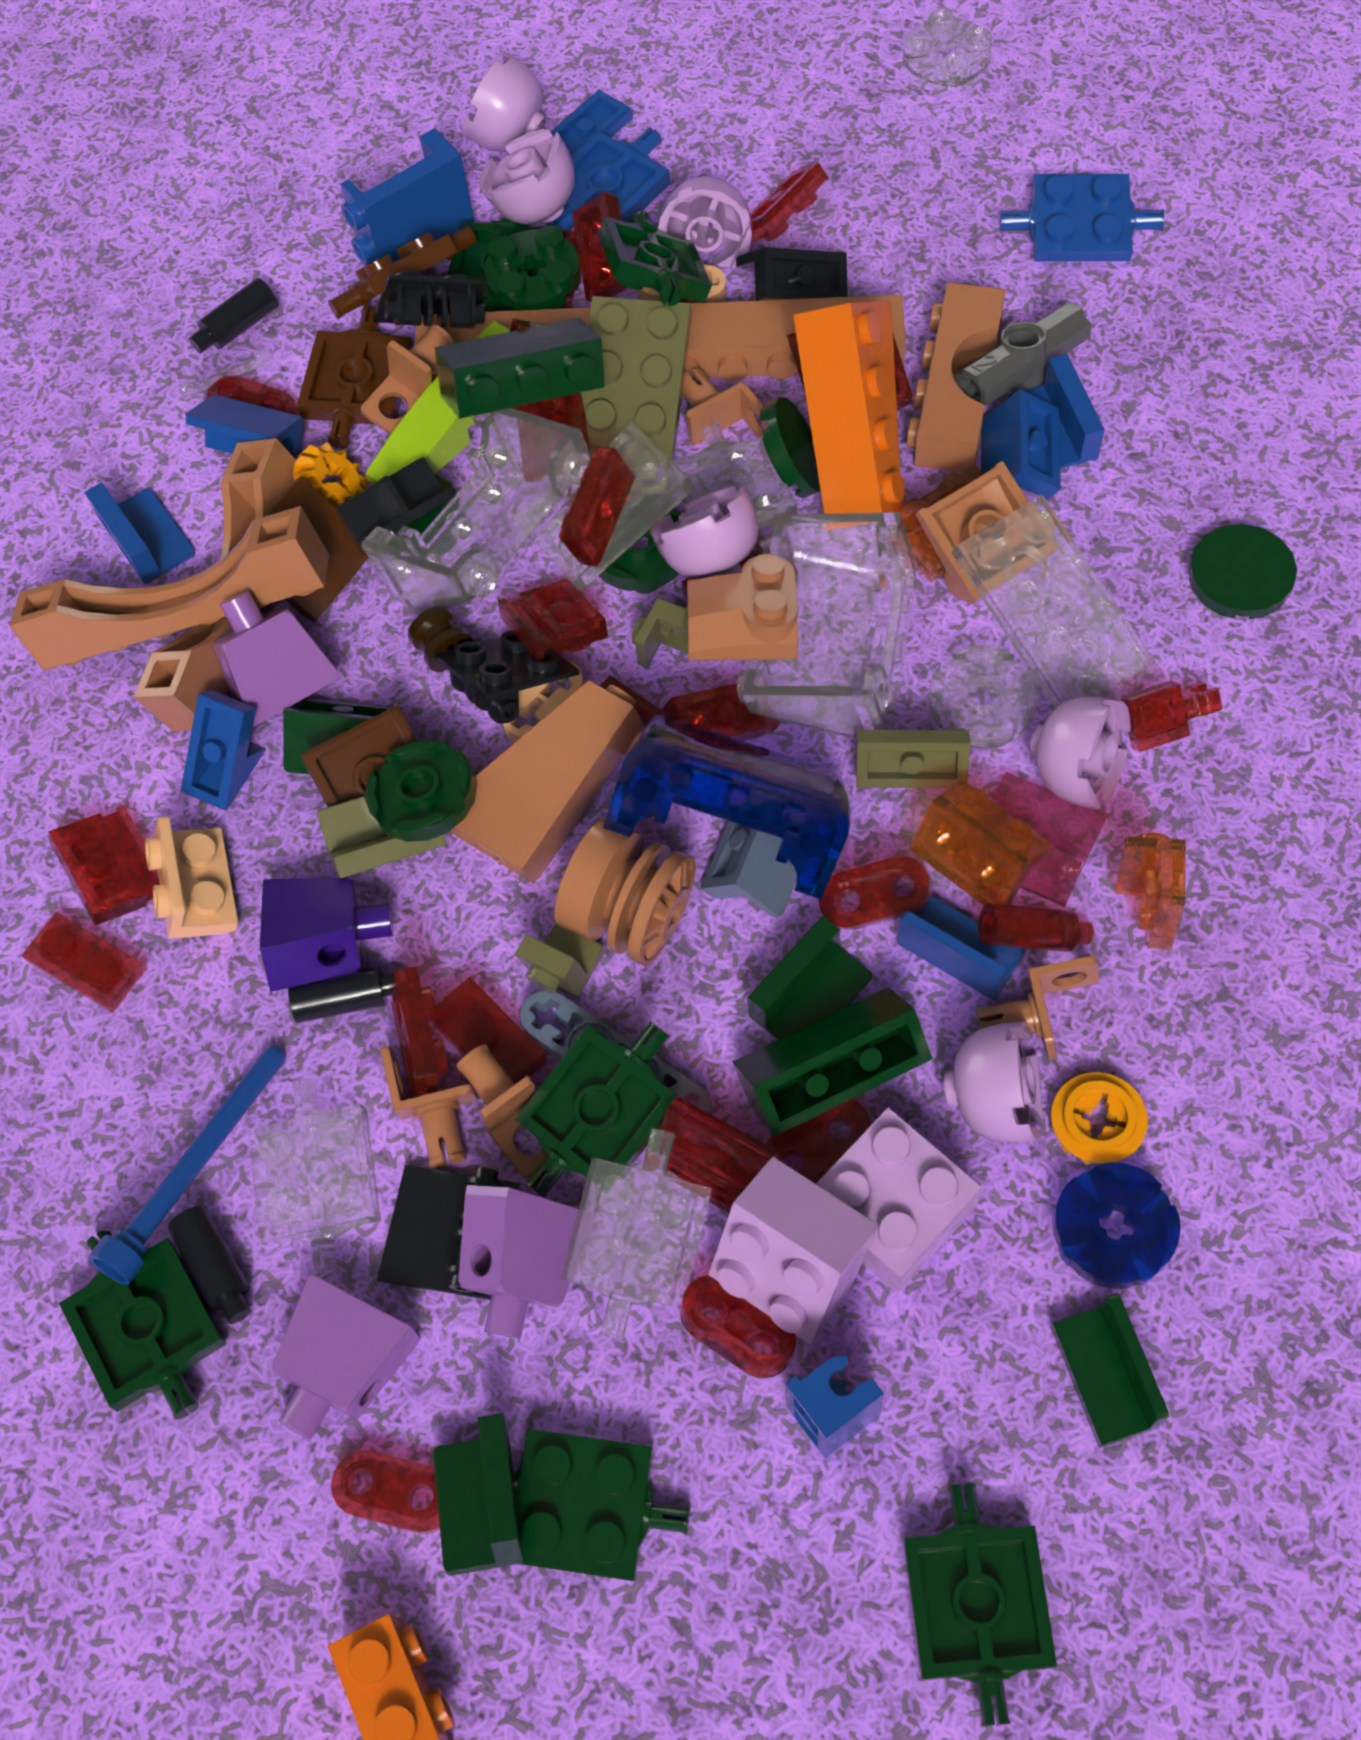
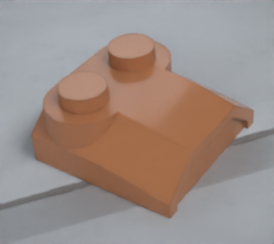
[915,461,1059,606]
[687,554,798,661]

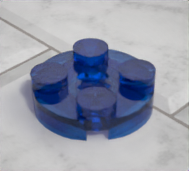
[1053,1162,1180,1289]

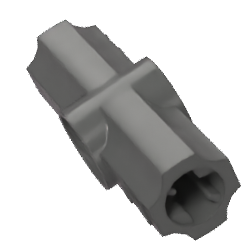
[955,301,1091,406]

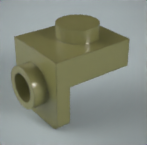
[632,598,708,668]
[515,924,604,998]

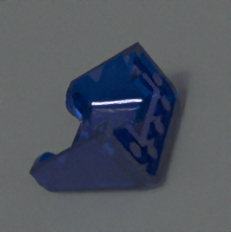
[603,715,852,900]

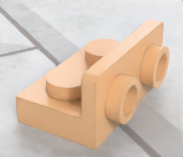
[145,816,238,939]

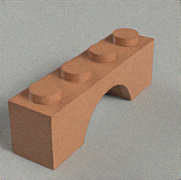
[907,282,1006,474]

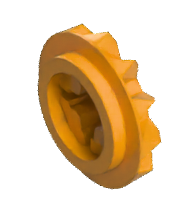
[293,442,370,508]
[1051,1072,1148,1167]

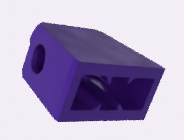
[260,878,393,991]

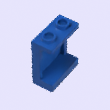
[340,128,475,265]

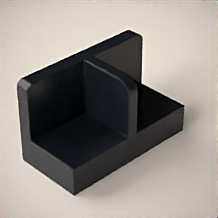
[736,247,848,301]
[334,457,455,554]

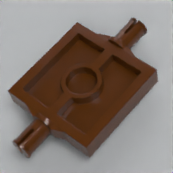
[328,225,477,319]
[296,306,413,449]

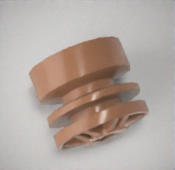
[554,819,696,966]

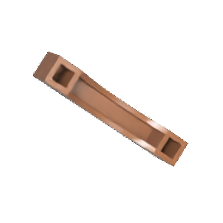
[134,438,296,731]
[9,506,329,671]

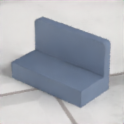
[700,789,817,917]

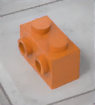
[327,1614,455,1740]

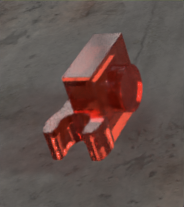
[1121,681,1223,752]

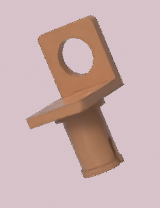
[361,324,455,435]
[682,368,769,446]
[977,956,1100,1059]
[456,1044,548,1178]
[380,1046,478,1169]

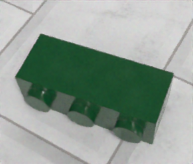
[434,318,605,419]
[732,987,933,1137]

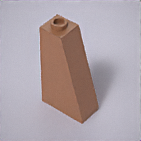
[449,680,644,884]

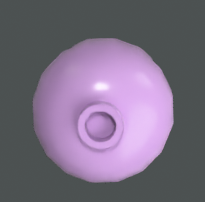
[461,52,546,152]
[479,129,575,224]
[658,176,753,271]
[650,486,759,579]
[1030,696,1131,810]
[944,1021,1043,1143]

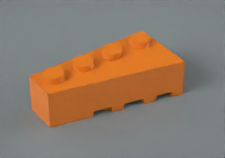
[793,301,905,525]

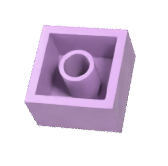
[816,1107,982,1294]
[708,1157,879,1345]

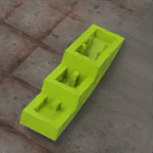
[365,320,512,485]

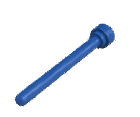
[88,1045,286,1285]

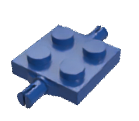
[547,127,670,235]
[1000,174,1164,262]

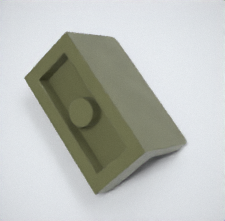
[856,729,970,789]
[317,795,447,879]

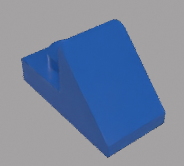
[181,689,266,811]

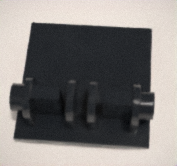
[373,271,487,329]
[435,630,580,724]
[377,1165,520,1300]

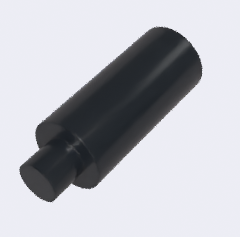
[188,278,279,354]
[288,965,406,1023]
[167,1205,251,1324]

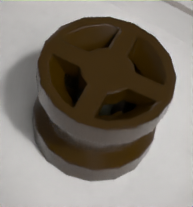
[408,606,474,672]

